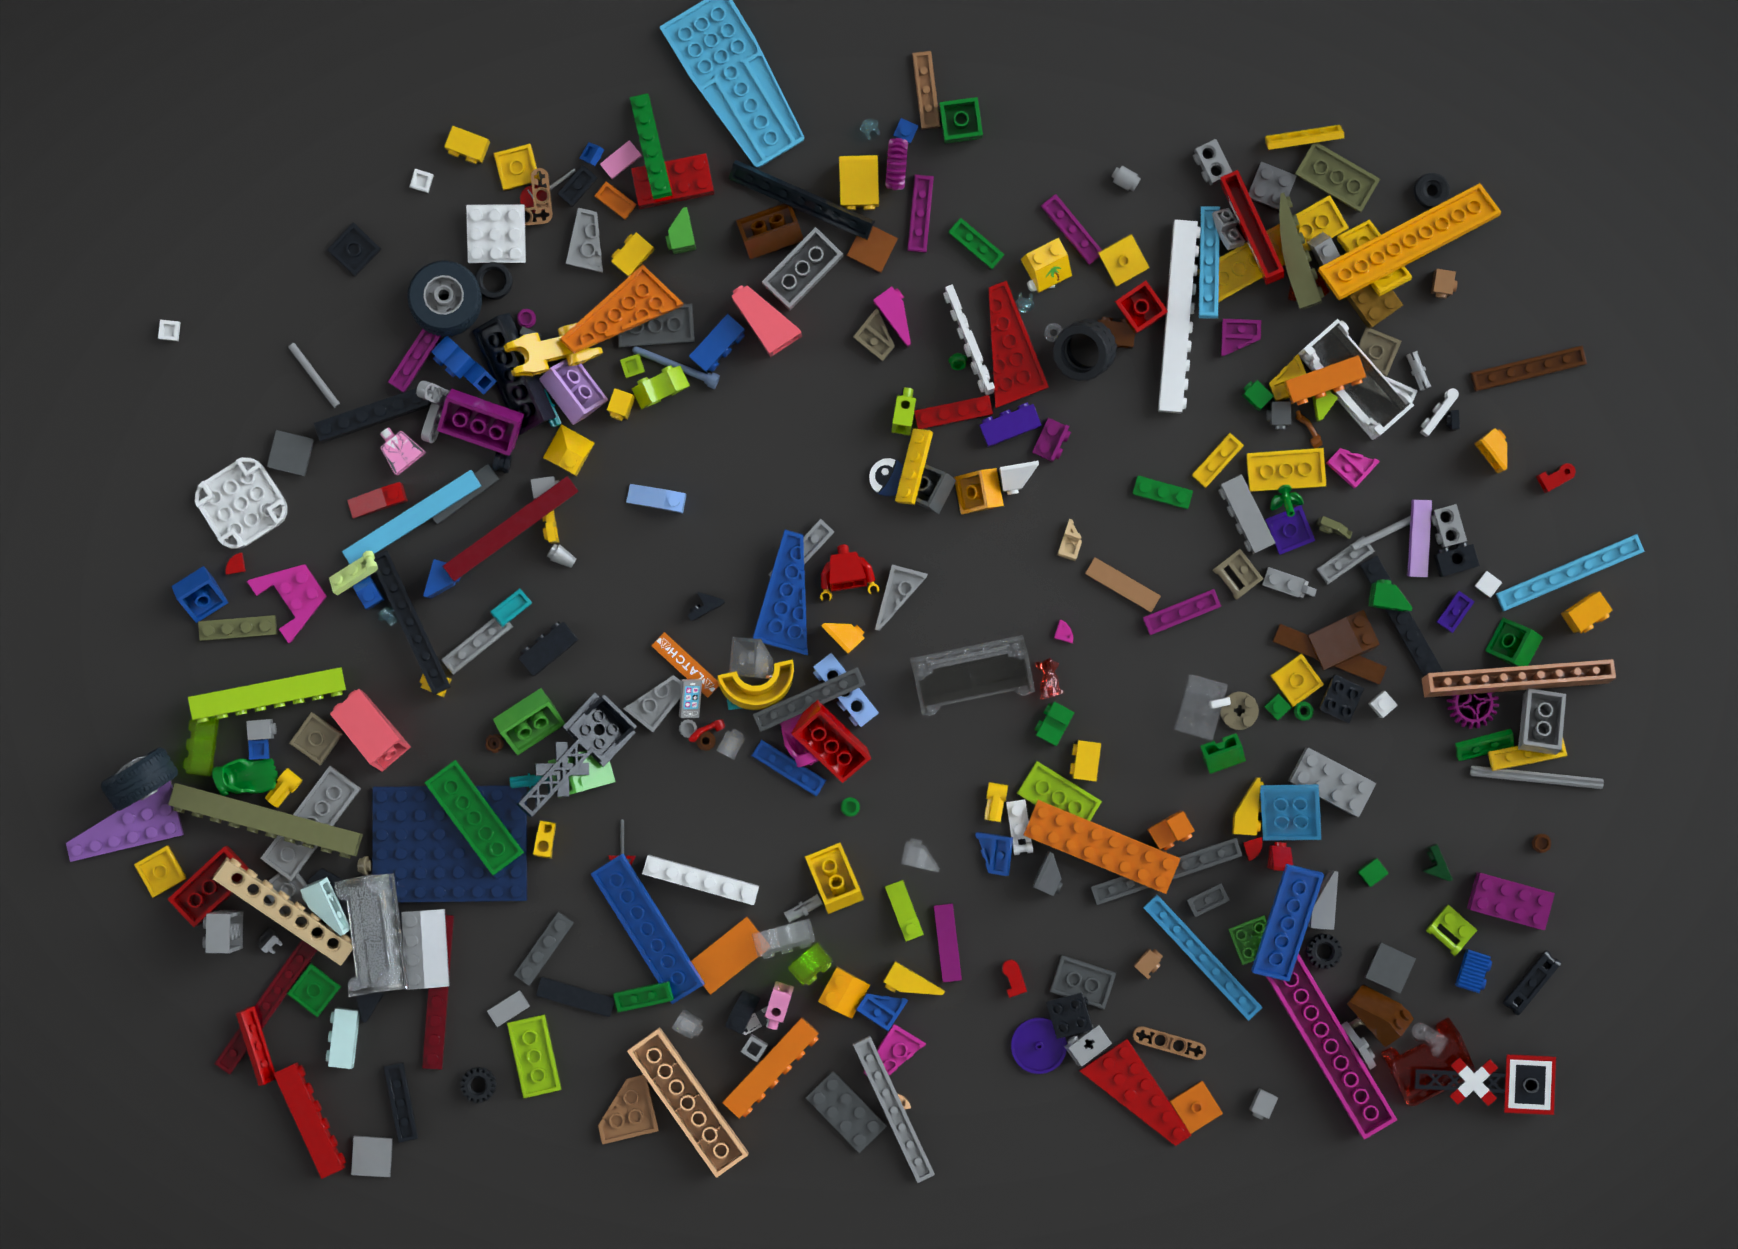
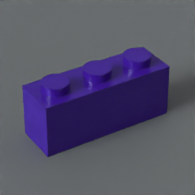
[979,402,1042,448]

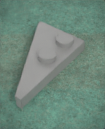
[875,565,928,631]

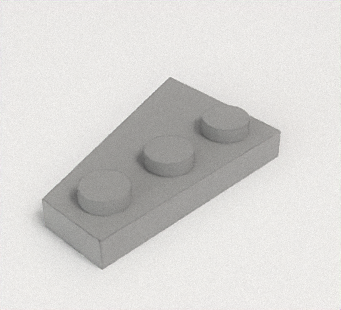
[623,675,682,732]

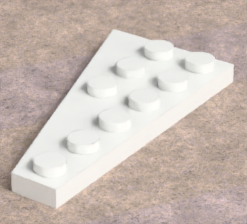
[943,284,995,396]

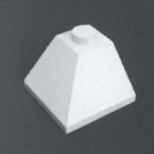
[999,461,1039,495]

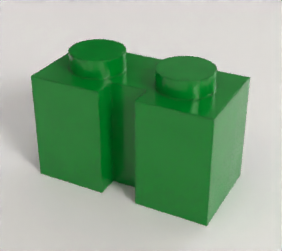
[1034,701,1075,746]
[1200,733,1246,774]

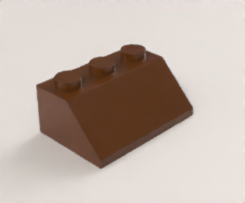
[736,204,803,259]

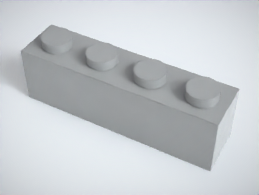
[1218,474,1275,554]

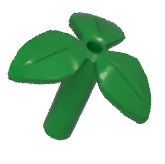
[1270,485,1304,517]

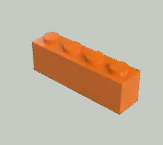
[1284,355,1366,406]

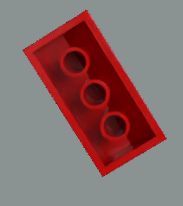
[791,700,871,783]

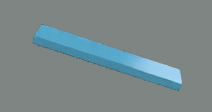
[1199,206,1220,318]

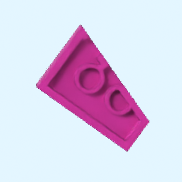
[863,1023,926,1075]

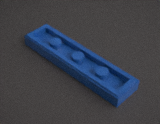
[751,740,826,796]

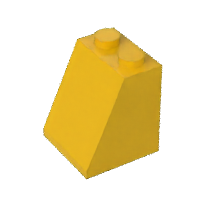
[839,155,879,211]

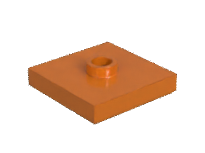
[1170,1081,1223,1134]

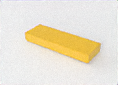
[1191,433,1244,488]

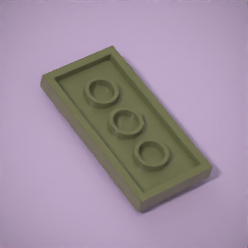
[1294,142,1380,213]

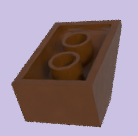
[1308,610,1380,671]
[1347,984,1414,1047]

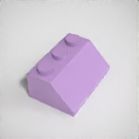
[539,359,608,425]

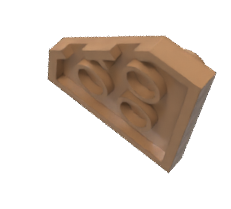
[598,1075,659,1144]

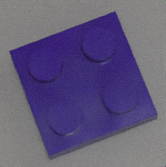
[1265,505,1315,555]

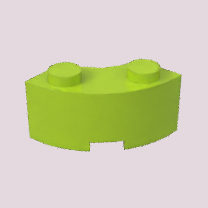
[632,365,690,409]

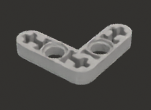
[416,380,450,443]

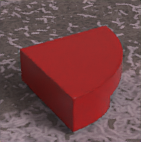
[226,552,246,575]
[1243,837,1263,861]

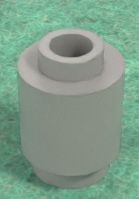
[1111,166,1141,192]

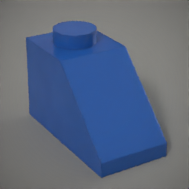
[353,575,385,610]

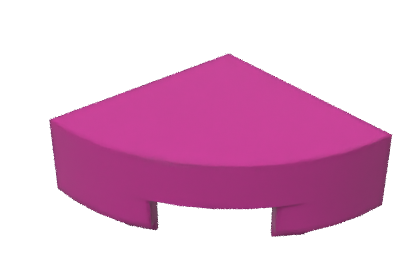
[1054,620,1073,644]

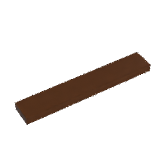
[1470,345,1587,392]
[1273,624,1387,685]

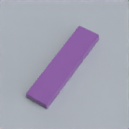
[1407,500,1432,577]

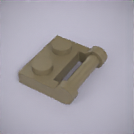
[1213,549,1264,600]

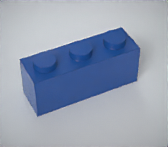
[689,314,745,373]

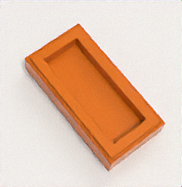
[595,181,637,220]

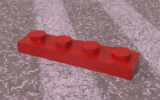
[914,395,993,429]
[236,1006,276,1086]

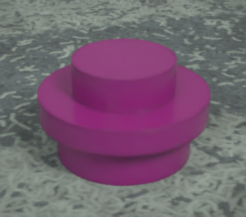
[517,309,536,328]

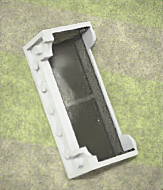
[1297,319,1414,440]

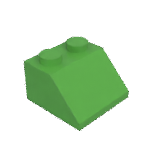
[665,207,696,254]

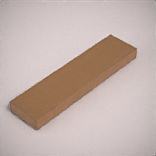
[912,51,940,130]
[1085,557,1161,612]

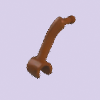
[1296,410,1323,449]

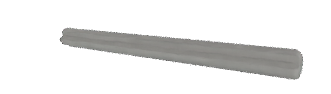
[1470,766,1604,789]

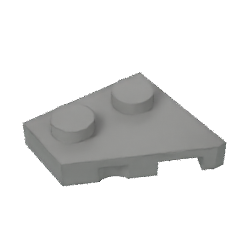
[1341,1021,1377,1070]

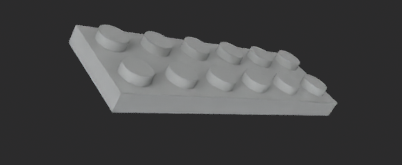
[260,766,361,881]

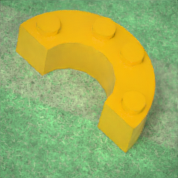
[717,660,794,710]

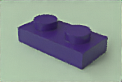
[1436,591,1475,633]

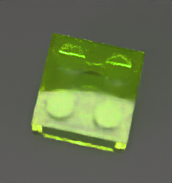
[788,941,833,986]

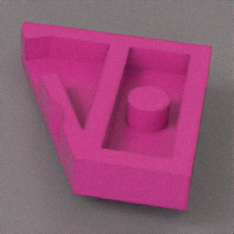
[1326,448,1380,489]

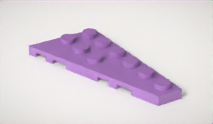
[66,780,184,862]

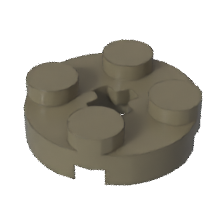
[1220,692,1259,730]

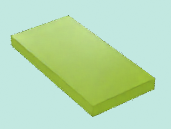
[1017,761,1102,821]
[507,1014,562,1098]

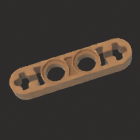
[1133,1026,1206,1060]

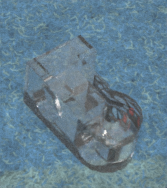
[1412,1023,1448,1058]

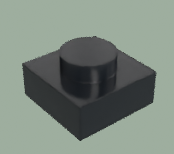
[1445,410,1460,431]

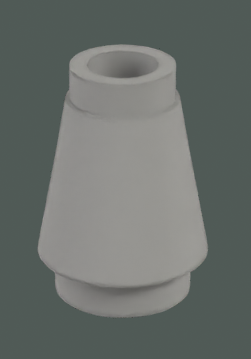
[547,543,577,568]

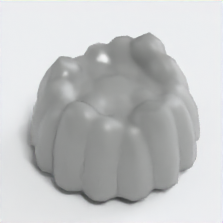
[679,719,697,738]

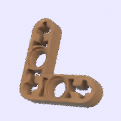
[525,168,553,225]

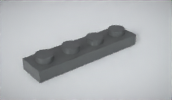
[514,912,574,986]

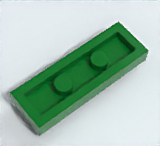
[948,218,1005,270]
[1133,476,1193,510]
[1455,729,1514,761]
[613,981,674,1012]

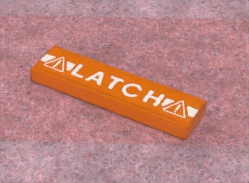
[652,632,719,698]

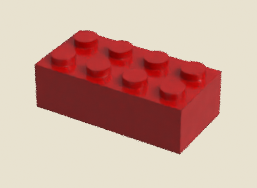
[631,153,715,209]
[168,846,248,927]

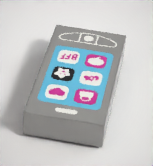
[679,679,702,718]

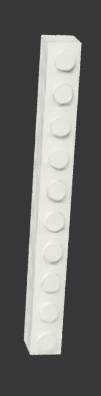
[1158,220,1201,414]

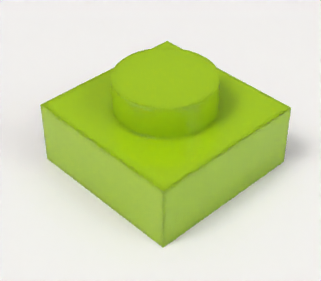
[620,354,645,378]

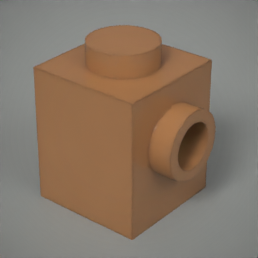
[1431,269,1458,299]

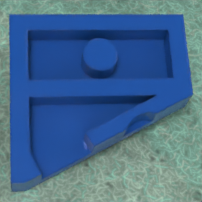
[976,832,1013,876]
[856,994,908,1032]

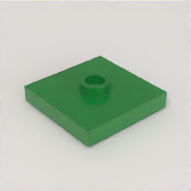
[287,963,342,1017]

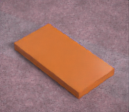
[691,917,771,995]

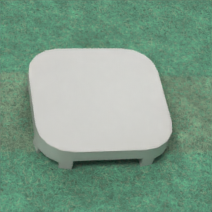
[194,457,288,549]

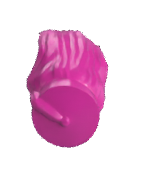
[780,714,819,767]

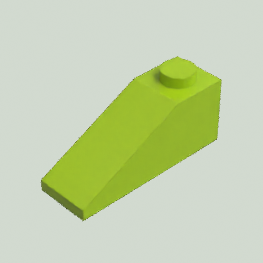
[885,880,924,941]

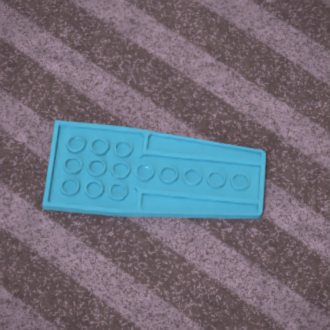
[660,0,804,168]

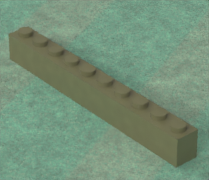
[168,783,363,859]

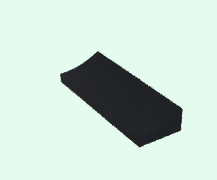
[473,313,556,435]

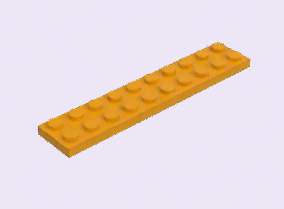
[1318,183,1501,300]

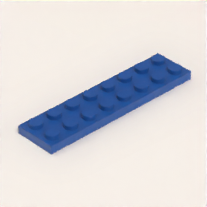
[591,853,705,1004]

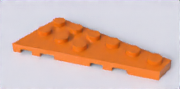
[560,265,683,354]

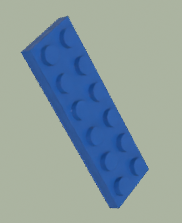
[1251,864,1324,982]

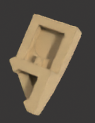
[1057,519,1082,561]

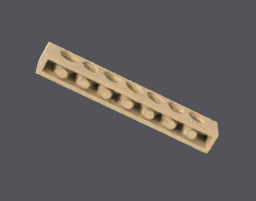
[213,857,354,966]

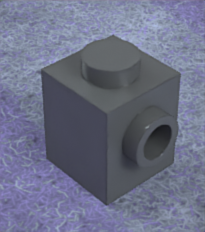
[1266,402,1291,430]

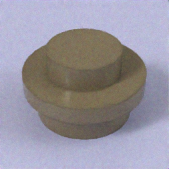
[357,856,373,875]

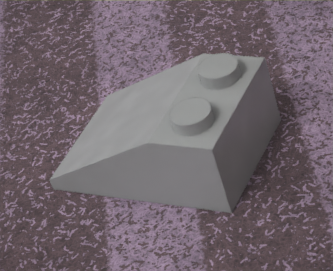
[1307,870,1338,930]

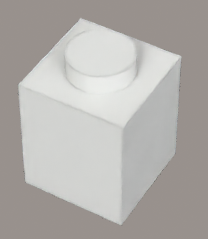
[1368,691,1398,718]

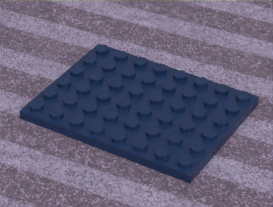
[372,786,527,903]

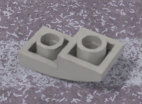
[1212,208,1245,250]

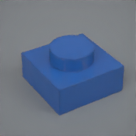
[893,118,918,144]
[579,142,604,166]
[248,739,270,760]

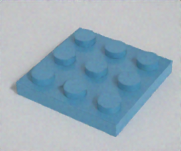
[1260,784,1321,841]

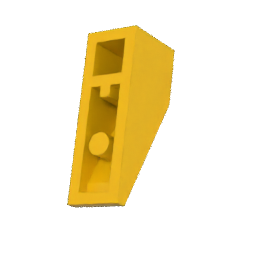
[883,961,945,995]

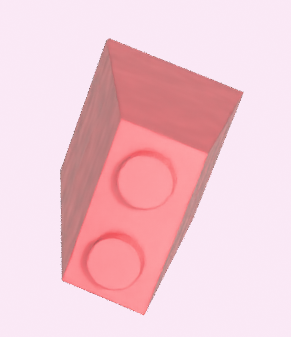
[731,285,802,357]
[330,689,411,772]

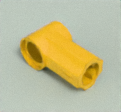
[265,768,303,808]
[984,782,1008,822]

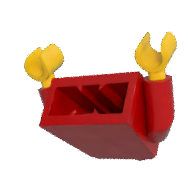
[820,544,879,601]

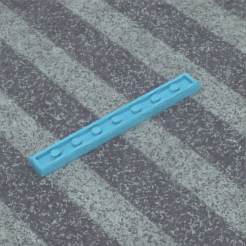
[342,470,481,564]
[1495,534,1645,611]

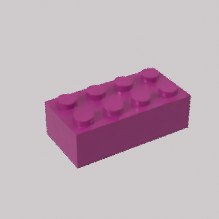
[437,389,524,456]
[1467,872,1555,930]

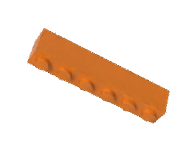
[723,1017,819,1119]

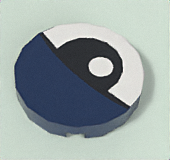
[869,458,904,497]

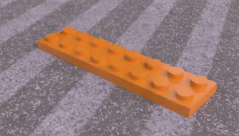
[1023,800,1181,894]

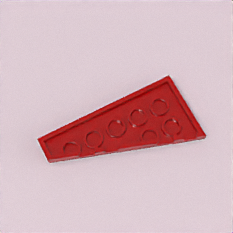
[988,280,1049,409]
[1079,1039,1191,1146]

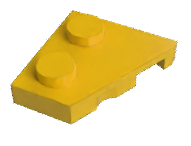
[1269,354,1306,402]

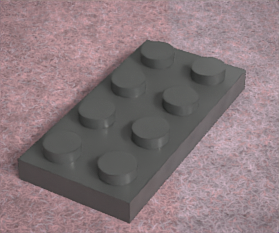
[806,1071,887,1153]

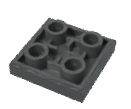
[267,430,314,476]
[1365,942,1416,994]

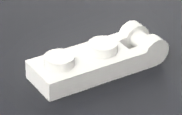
[1420,388,1459,437]
[1006,799,1033,856]

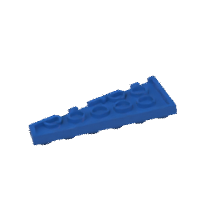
[752,529,808,655]

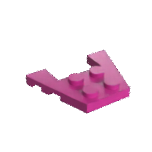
[247,564,327,643]

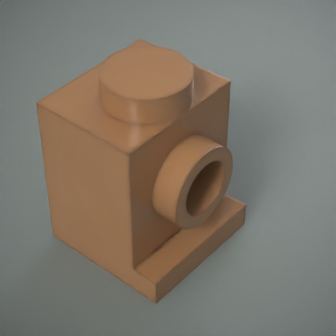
[1133,948,1163,980]

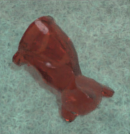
[1035,658,1064,700]

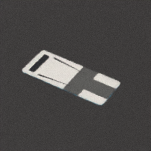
[744,1006,768,1035]

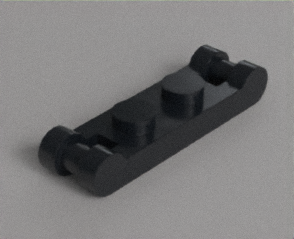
[1503,950,1561,1016]

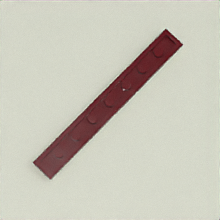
[442,476,579,582]
[214,940,318,1075]

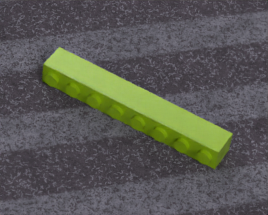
[188,667,346,723]

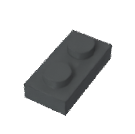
[1187,883,1230,917]

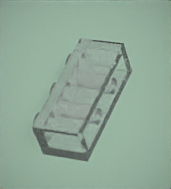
[752,919,816,959]

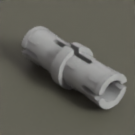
[1406,351,1431,391]
[784,894,823,923]

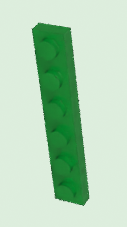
[630,93,672,200]

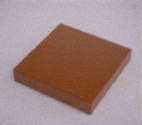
[847,226,898,273]

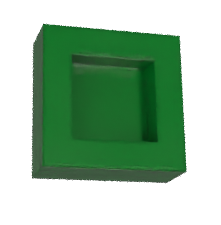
[1264,694,1292,721]

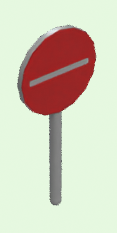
[520,169,576,213]

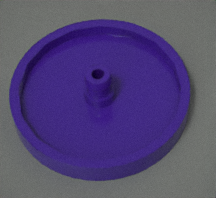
[1011,1017,1067,1074]

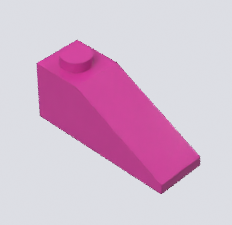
[873,286,911,348]

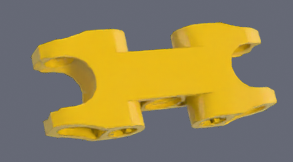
[504,323,603,376]

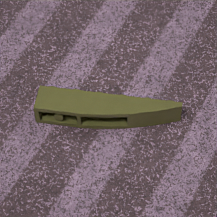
[1279,192,1324,311]

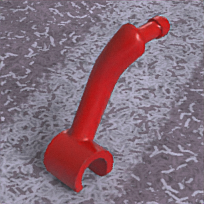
[689,719,725,742]

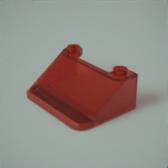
[1380,1017,1475,1106]

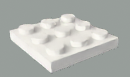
[466,204,526,263]

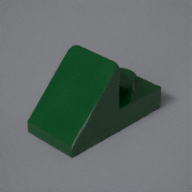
[1422,844,1453,881]

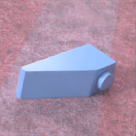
[626,484,686,513]

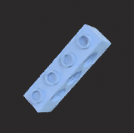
[813,653,879,727]

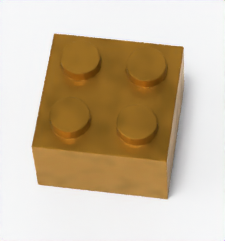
[1347,284,1403,329]

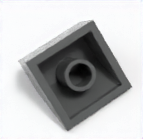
[915,464,956,514]

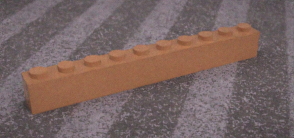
[1422,659,1616,697]

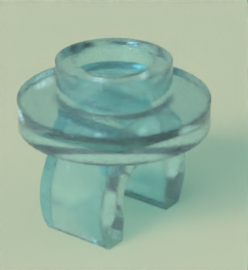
[860,118,880,140]
[1016,293,1035,313]
[378,606,397,626]

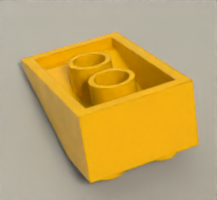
[805,843,864,914]

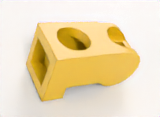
[533,820,556,859]

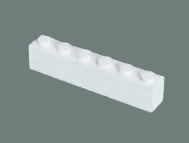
[642,855,759,905]

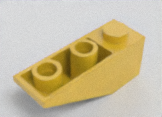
[1232,777,1264,835]

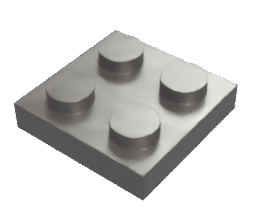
[1249,162,1297,211]

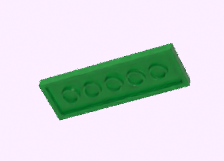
[425,760,525,876]

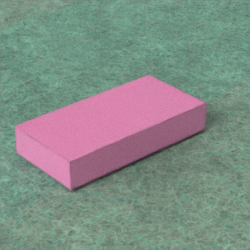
[600,140,642,179]

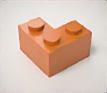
[1147,810,1195,851]

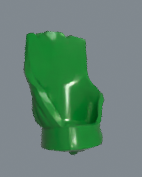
[212,758,278,796]

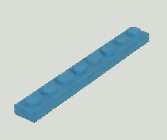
[1143,895,1263,1021]

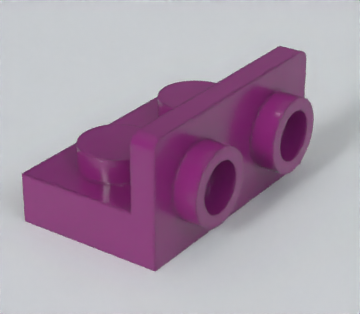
[1032,418,1071,462]

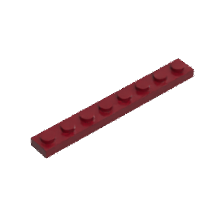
[423,915,454,1070]

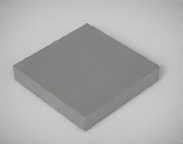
[351,1136,393,1177]

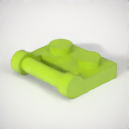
[1426,904,1477,956]

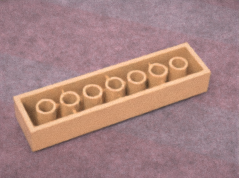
[627,1027,749,1178]

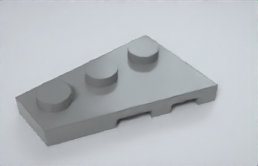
[565,208,603,273]

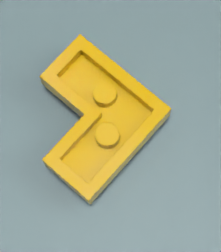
[542,510,559,544]

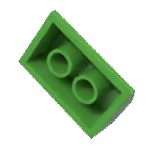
[493,688,565,755]

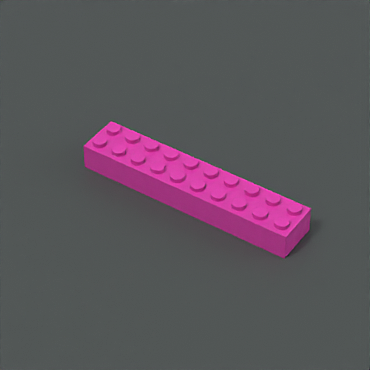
[1266,954,1397,1140]

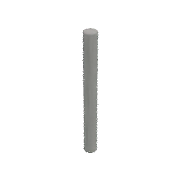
[288,343,340,408]
[1351,516,1411,551]

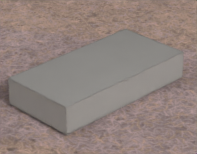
[487,990,530,1027]

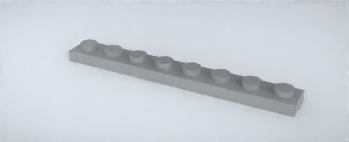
[853,1036,935,1183]

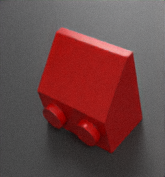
[1115,281,1168,333]

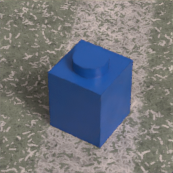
[463,361,496,395]

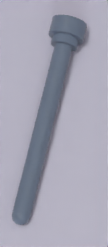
[632,346,720,389]

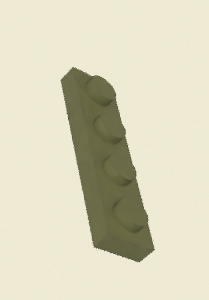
[198,615,277,641]

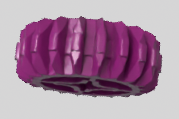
[885,138,908,190]
[1446,692,1499,729]

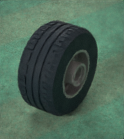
[407,260,482,337]
[101,747,178,811]

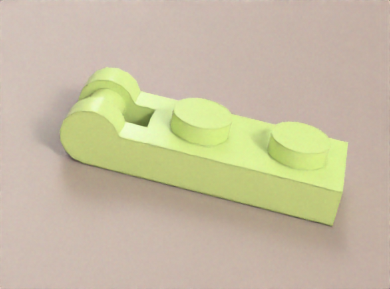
[329,551,378,595]

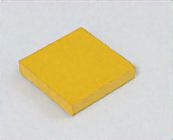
[493,144,540,191]
[1270,654,1324,707]
[134,845,187,898]

